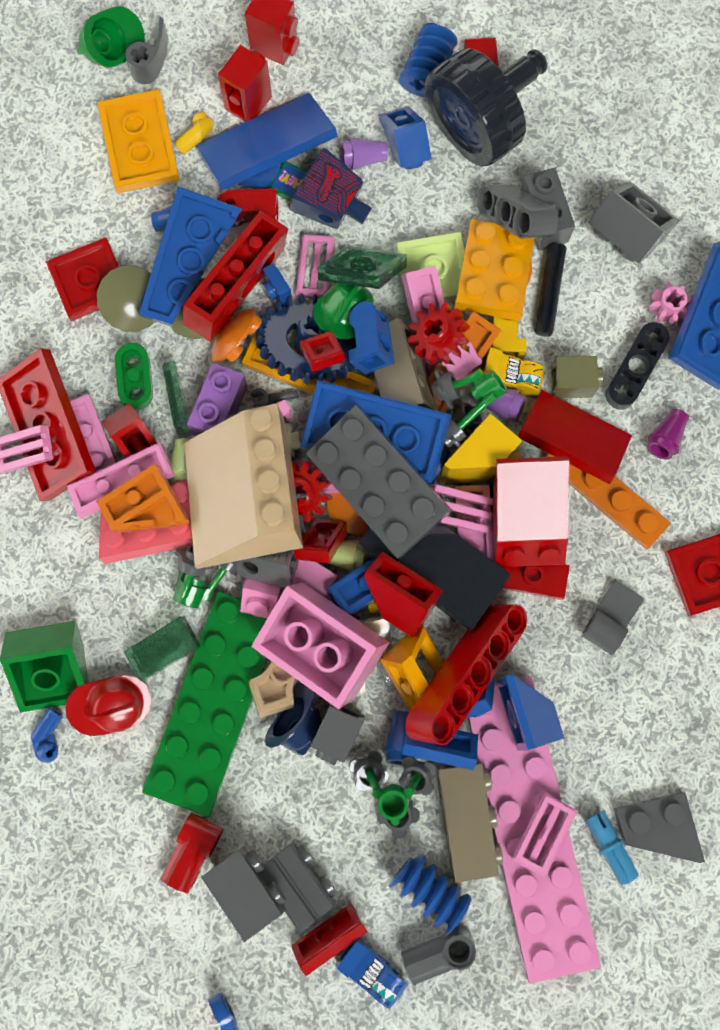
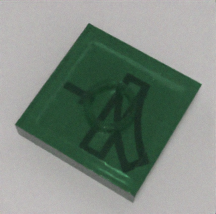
[318,246,407,289]

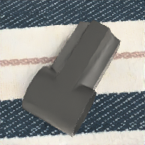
[401,926,476,986]

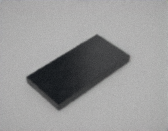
[356,523,511,631]

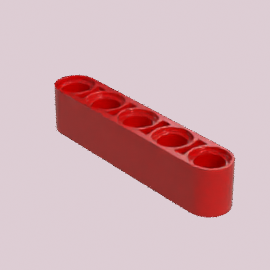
[405,603,527,745]

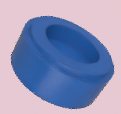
[208,993,238,1030]

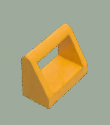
[380,625,444,711]

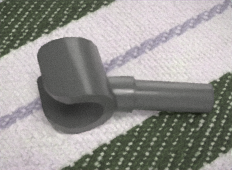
[250,388,299,408]

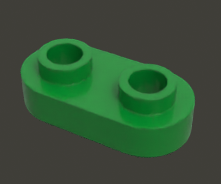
[115,343,153,411]

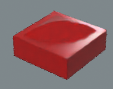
[300,331,345,372]

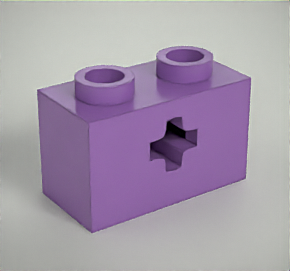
[187,363,248,436]

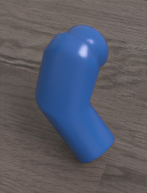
[31,708,63,763]

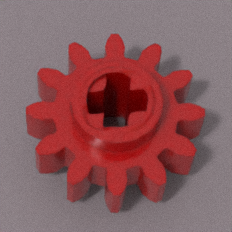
[408,302,470,365]
[292,461,333,523]

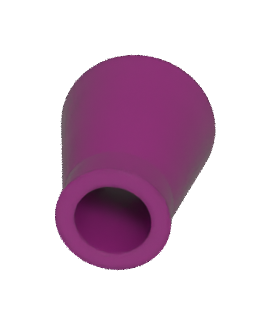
[647,408,689,460]

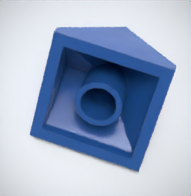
[497,674,565,751]

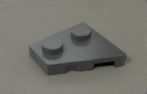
[614,792,705,863]

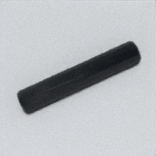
[535,243,567,337]

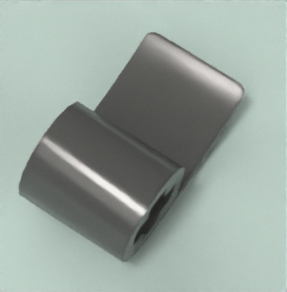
[125,16,168,84]
[581,581,644,655]

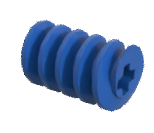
[399,23,458,97]
[388,854,472,936]

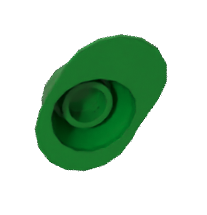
[77,6,145,68]
[313,276,373,340]

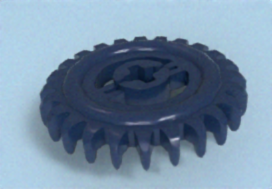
[255,293,356,385]

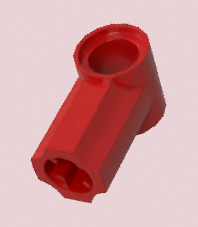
[160,812,224,894]

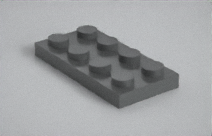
[306,405,453,559]

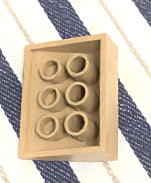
[184,403,303,569]

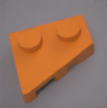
[96,463,190,533]

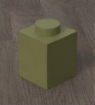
[551,356,603,398]

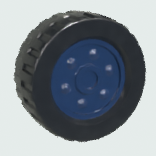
[425,48,548,167]

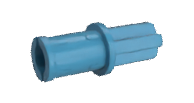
[584,810,638,885]

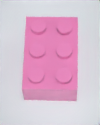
[251,582,389,709]

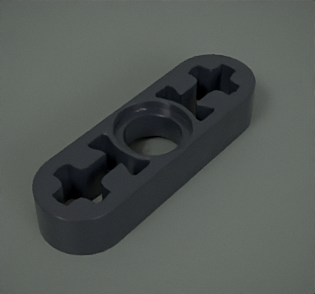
[606,322,670,410]

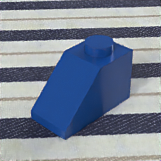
[379,106,432,169]

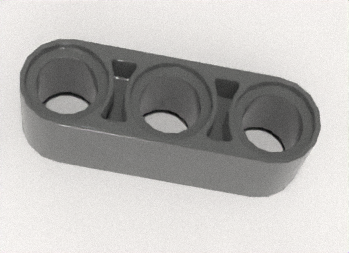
[477,184,558,239]

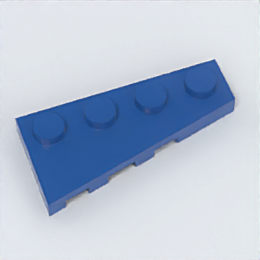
[139,187,242,326]

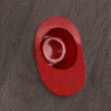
[65,674,151,736]

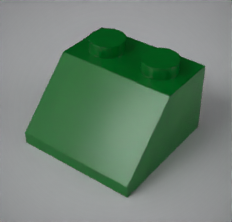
[0,620,88,713]

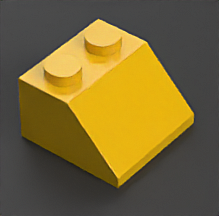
[439,414,522,485]

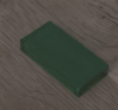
[162,361,191,436]
[124,616,201,682]

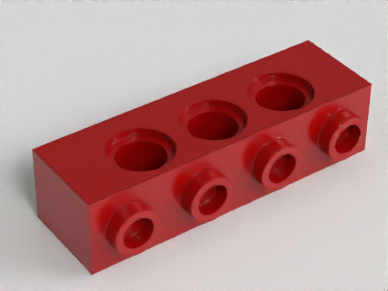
[183,210,288,342]

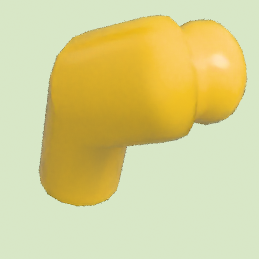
[174,112,214,155]

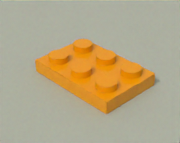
[97,89,180,194]
[454,219,534,321]

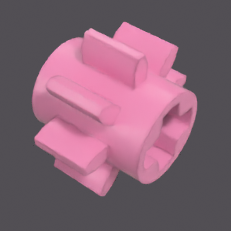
[648,282,692,327]

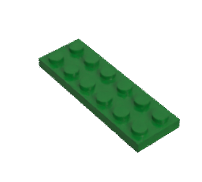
[142,591,268,817]

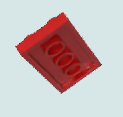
[0,348,96,501]

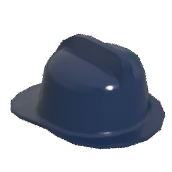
[264,680,322,756]

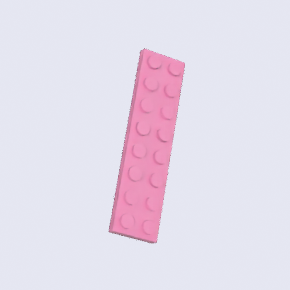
[468,676,601,984]

